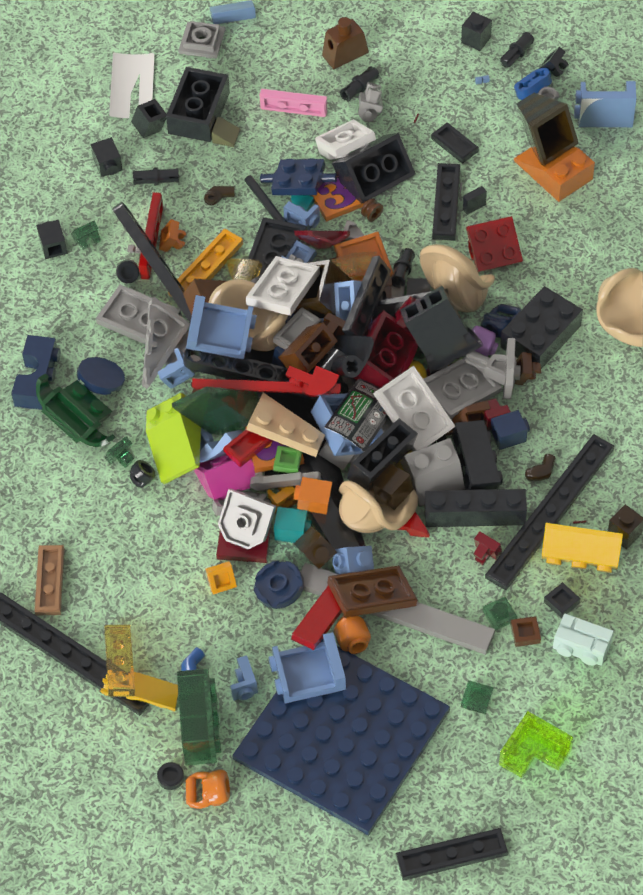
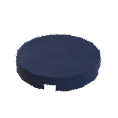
[77,357,125,395]
[254,560,304,609]

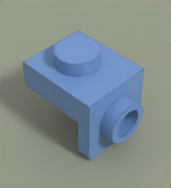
[332,546,374,574]

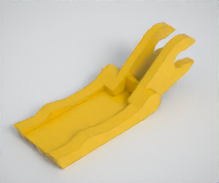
[100,672,180,711]

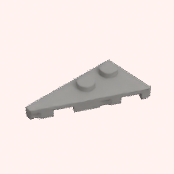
[142,297,190,389]

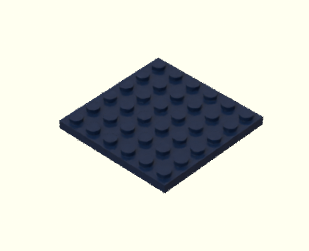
[232,639,450,836]

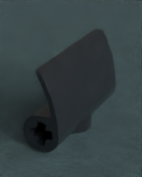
[311,335,374,378]

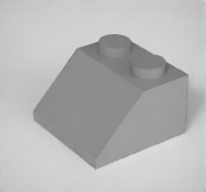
[400,438,465,507]

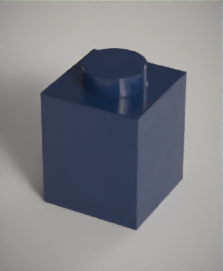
[490,410,530,450]

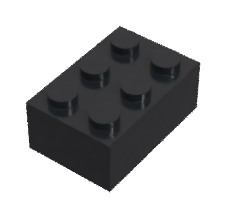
[166,67,230,142]
[500,286,583,369]

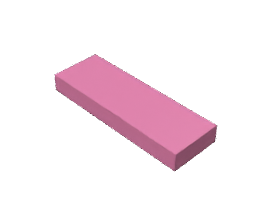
[260,89,327,117]

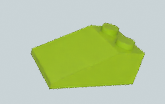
[146,393,202,484]

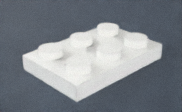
[246,256,320,316]
[373,366,456,452]

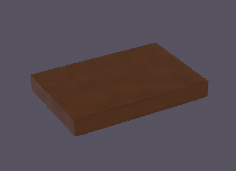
[327,565,418,618]

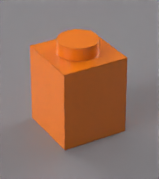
[293,477,332,515]

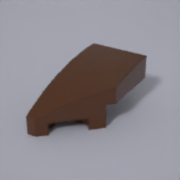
[445,400,491,436]

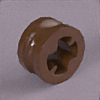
[361,198,383,222]

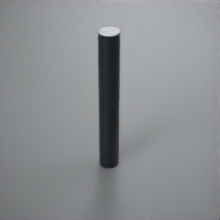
[244,175,287,222]

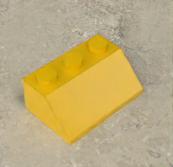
[542,523,623,573]

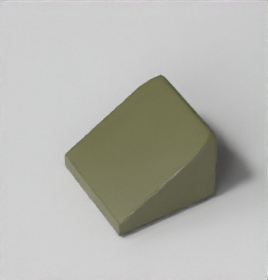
[212,117,240,147]

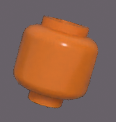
[333,616,371,654]

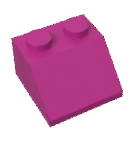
[194,454,255,500]

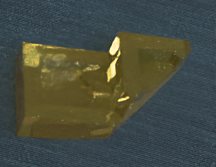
[226,259,263,281]

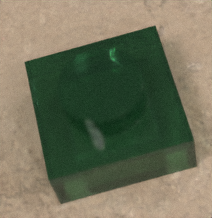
[482,597,518,631]
[461,680,494,714]

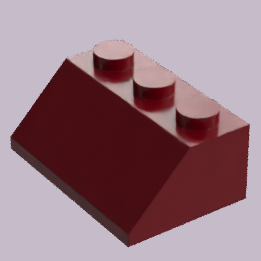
[353,311,419,388]

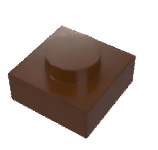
[510,616,541,647]

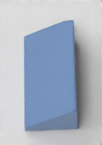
[209,0,256,24]

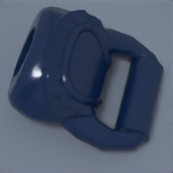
[480,304,521,338]

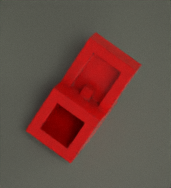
[286,366,339,397]

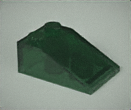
[172,386,259,437]

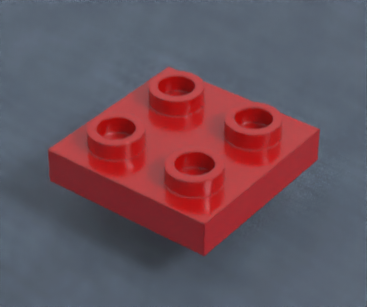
[466,216,523,272]

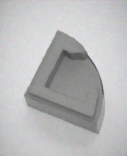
[342,220,364,242]

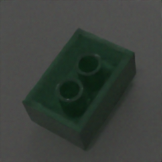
[177,668,222,766]

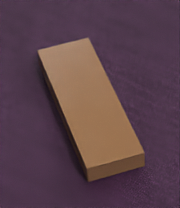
[35,545,65,616]

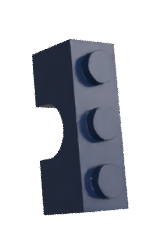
[11,335,61,410]

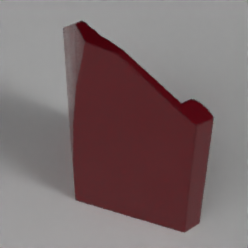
[295,231,350,249]

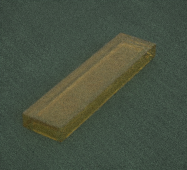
[104,625,135,697]

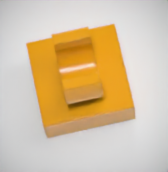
[267,486,297,514]
[205,561,237,594]

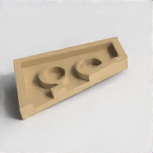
[246,393,325,457]

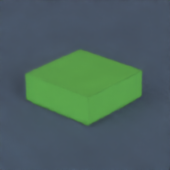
[273,446,302,473]

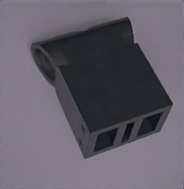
[400,286,483,375]

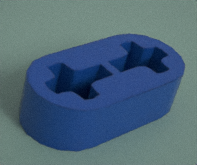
[514,68,552,100]

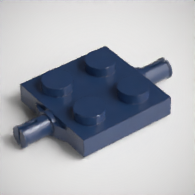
[260,158,337,195]

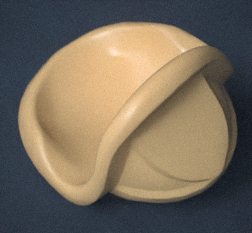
[420,244,495,313]
[596,268,643,347]
[209,279,288,351]
[339,481,418,533]

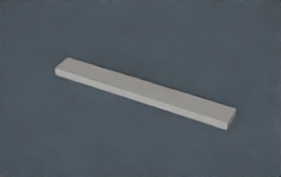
[301,563,495,655]

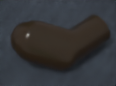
[204,186,235,205]
[525,454,556,482]

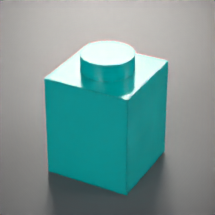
[274,507,312,543]

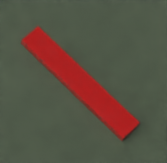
[192,378,341,394]

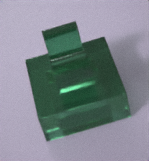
[105,436,134,468]

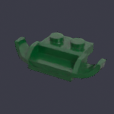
[36,374,116,447]

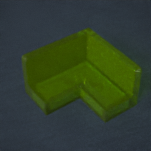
[499,711,573,778]

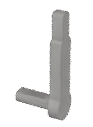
[250,471,321,491]

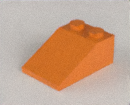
[514,147,595,202]

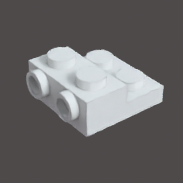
[315,119,376,160]

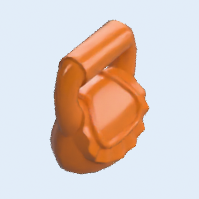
[186,769,230,809]

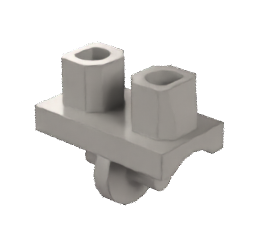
[358,82,383,122]

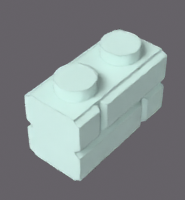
[553,614,614,666]

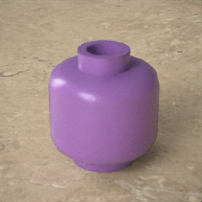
[472,326,498,357]

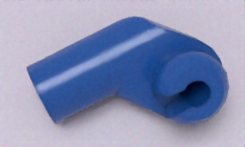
[181,647,205,685]

